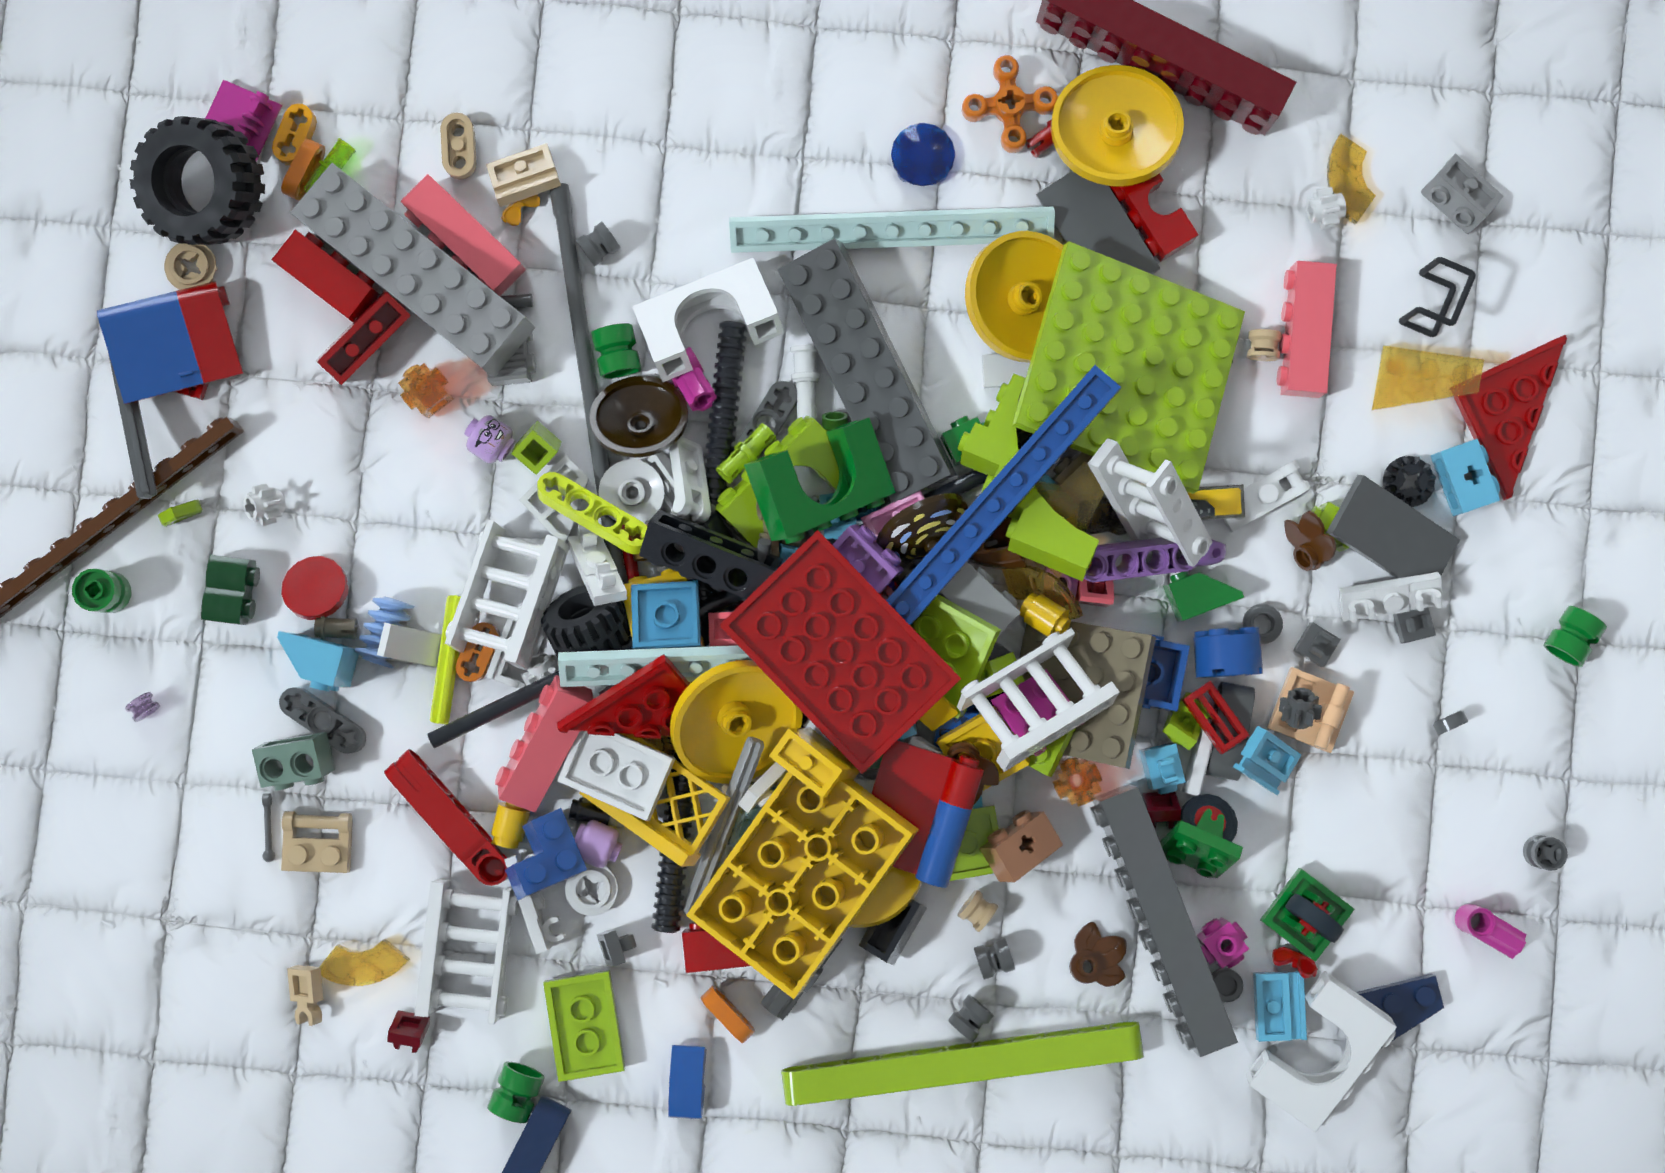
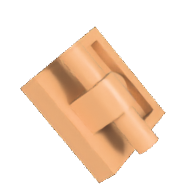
[1267,667,1354,753]

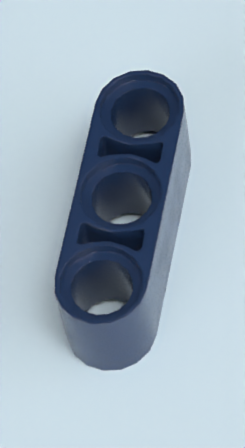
[502,1095,572,1173]

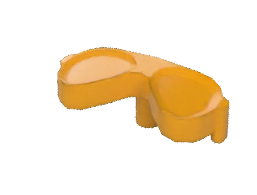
[501,194,540,226]

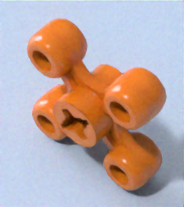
[961,55,1058,153]

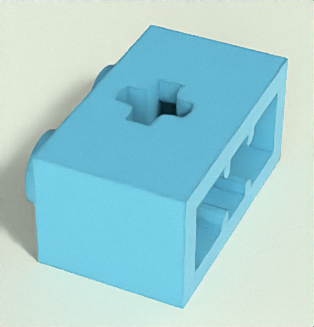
[1431,439,1500,516]

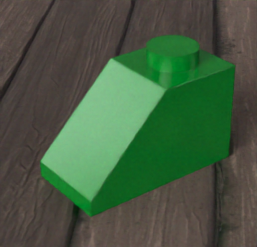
[1163,571,1245,622]

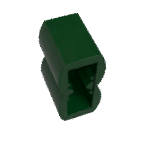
[201,554,260,625]

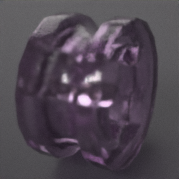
[125,692,160,722]

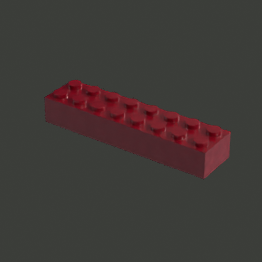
[1036,0,1297,136]

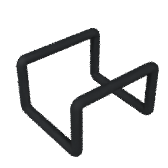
[1399,257,1476,337]

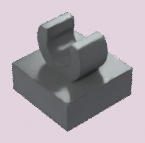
[1393,607,1436,644]
[1293,622,1341,667]
[597,930,637,967]

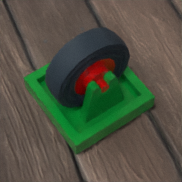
[1160,794,1243,878]
[1260,868,1355,962]

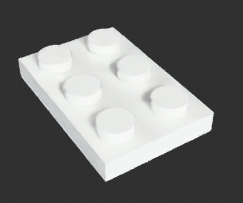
[557,731,676,821]

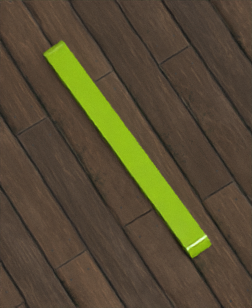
[781,1021,1144,1106]

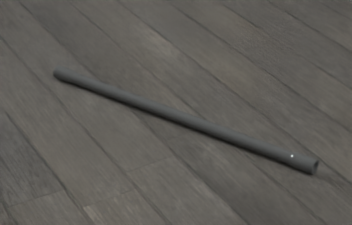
[550,183,628,584]

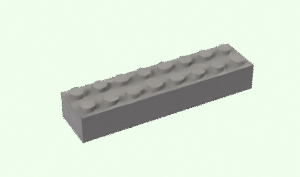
[290,163,536,378]

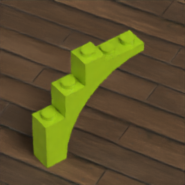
[958,373,1099,582]

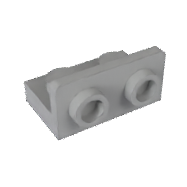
[1421,153,1504,234]

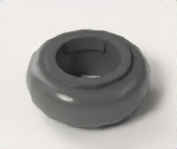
[1242,604,1283,644]

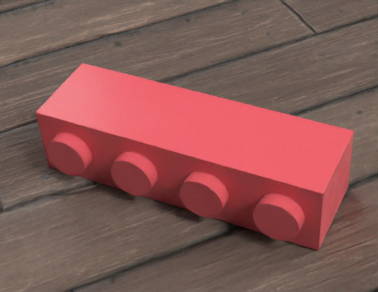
[400,174,526,296]
[1276,260,1337,398]
[495,675,593,812]

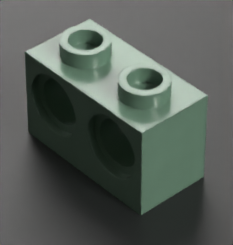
[252,732,335,791]

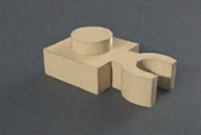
[287,965,324,1026]

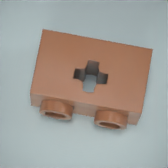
[979,810,1063,882]

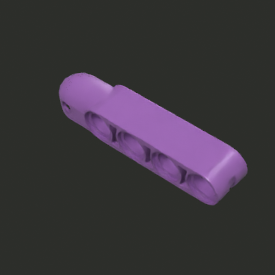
[1084,538,1226,582]

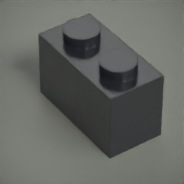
[859,899,927,965]

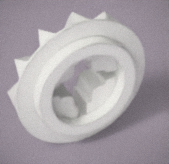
[565,863,619,916]

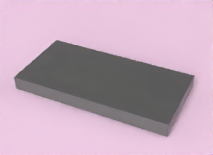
[1036,171,1160,274]
[1326,475,1460,579]

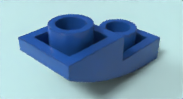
[668,1045,707,1119]

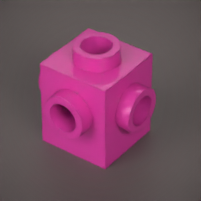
[1196,917,1249,969]

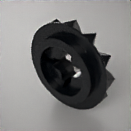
[1383,455,1436,507]

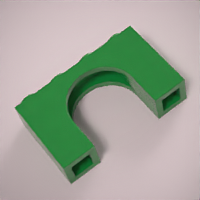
[744,417,896,544]

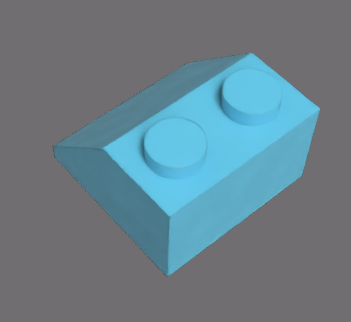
[277,631,359,692]

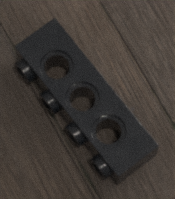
[639,509,783,601]

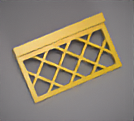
[579,733,731,867]

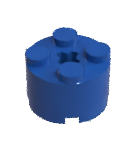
[1193,627,1263,678]

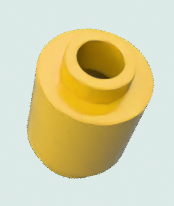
[1019,593,1071,637]
[491,802,531,849]

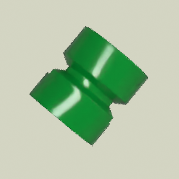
[591,323,642,379]
[72,569,132,613]
[1543,606,1607,667]
[487,1061,545,1123]

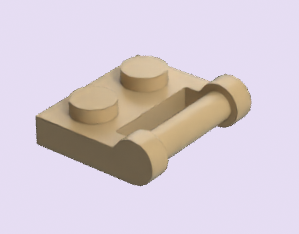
[281,811,353,873]

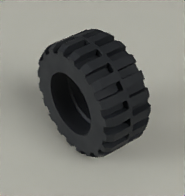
[130,116,265,245]

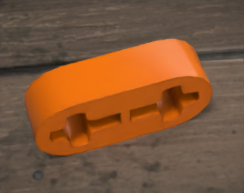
[281,138,326,201]
[456,622,501,682]
[700,986,756,1043]

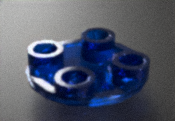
[891,123,955,186]

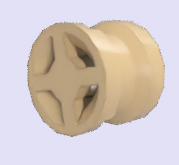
[1247,329,1282,361]
[957,890,998,932]

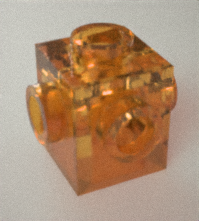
[398,363,454,419]
[1052,757,1103,807]

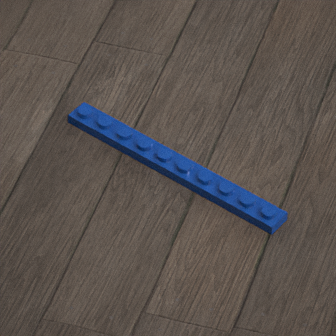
[886,365,1121,626]

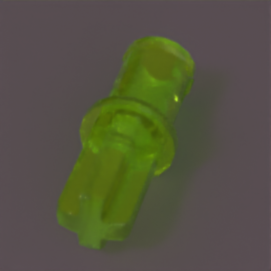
[304,138,356,193]

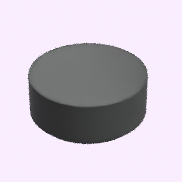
[1433,710,1469,735]
[1212,967,1243,1002]

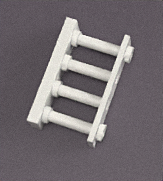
[1088,438,1213,567]
[444,520,570,670]
[957,628,1120,772]
[414,879,519,1025]

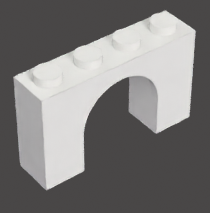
[632,258,785,382]
[1246,970,1397,1132]

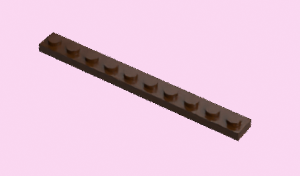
[0,416,244,618]

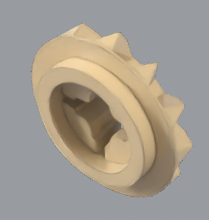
[164,243,218,290]

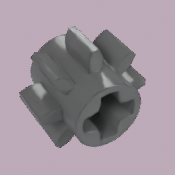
[1279,688,1322,729]

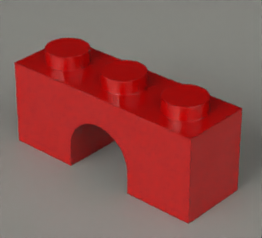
[1109,173,1199,262]

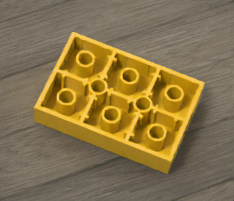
[686,772,919,999]

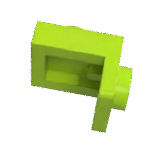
[1162,692,1209,751]

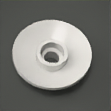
[599,459,664,523]

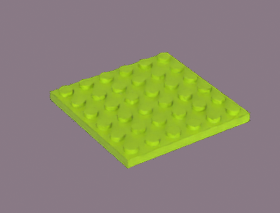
[1012,241,1245,494]

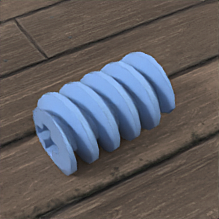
[355,596,415,668]

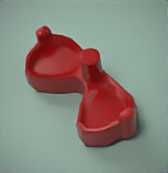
[1272,947,1318,978]

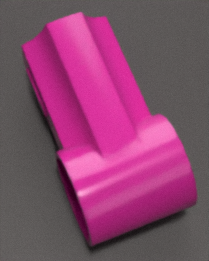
[671,347,717,412]
[1455,904,1527,959]

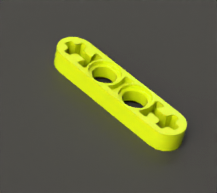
[537,472,647,554]

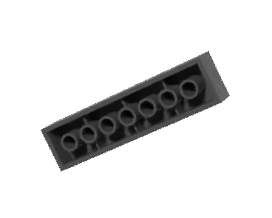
[777,238,957,503]
[1090,784,1238,1057]

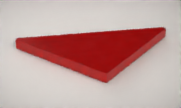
[1449,335,1567,500]
[557,654,690,739]

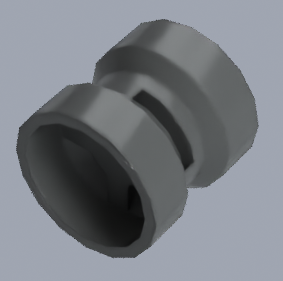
[576,221,621,267]
[1523,835,1568,871]
[974,938,1015,980]
[948,994,994,1042]

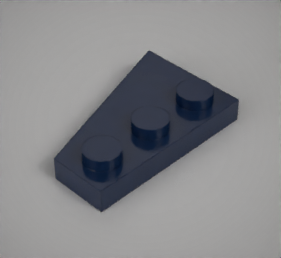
[1356,974,1444,1048]

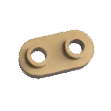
[440,113,477,180]

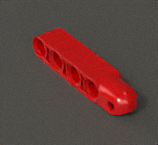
[384,749,508,886]

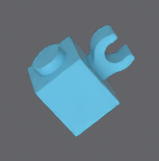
[1139,743,1186,794]

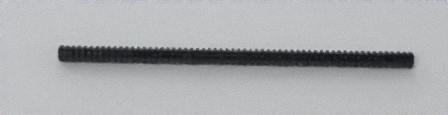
[651,321,748,933]

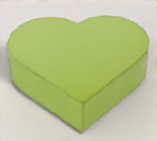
[158,499,203,527]

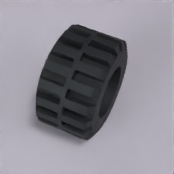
[541,584,631,658]

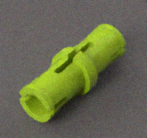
[716,423,776,484]

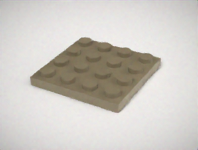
[1019,621,1156,769]

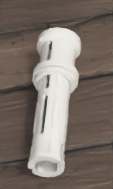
[790,345,820,421]

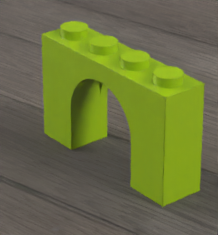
[715,415,839,548]

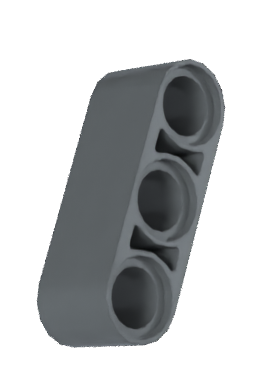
[1205,681,1255,781]

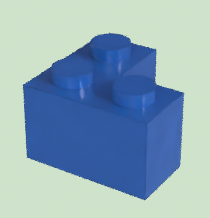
[505,808,587,900]

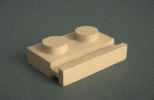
[486,143,561,207]

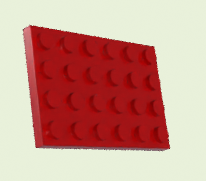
[719,530,961,774]

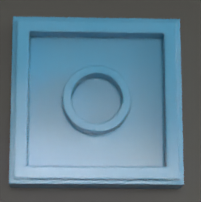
[631,581,701,650]

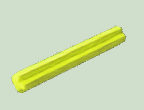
[430,595,461,724]

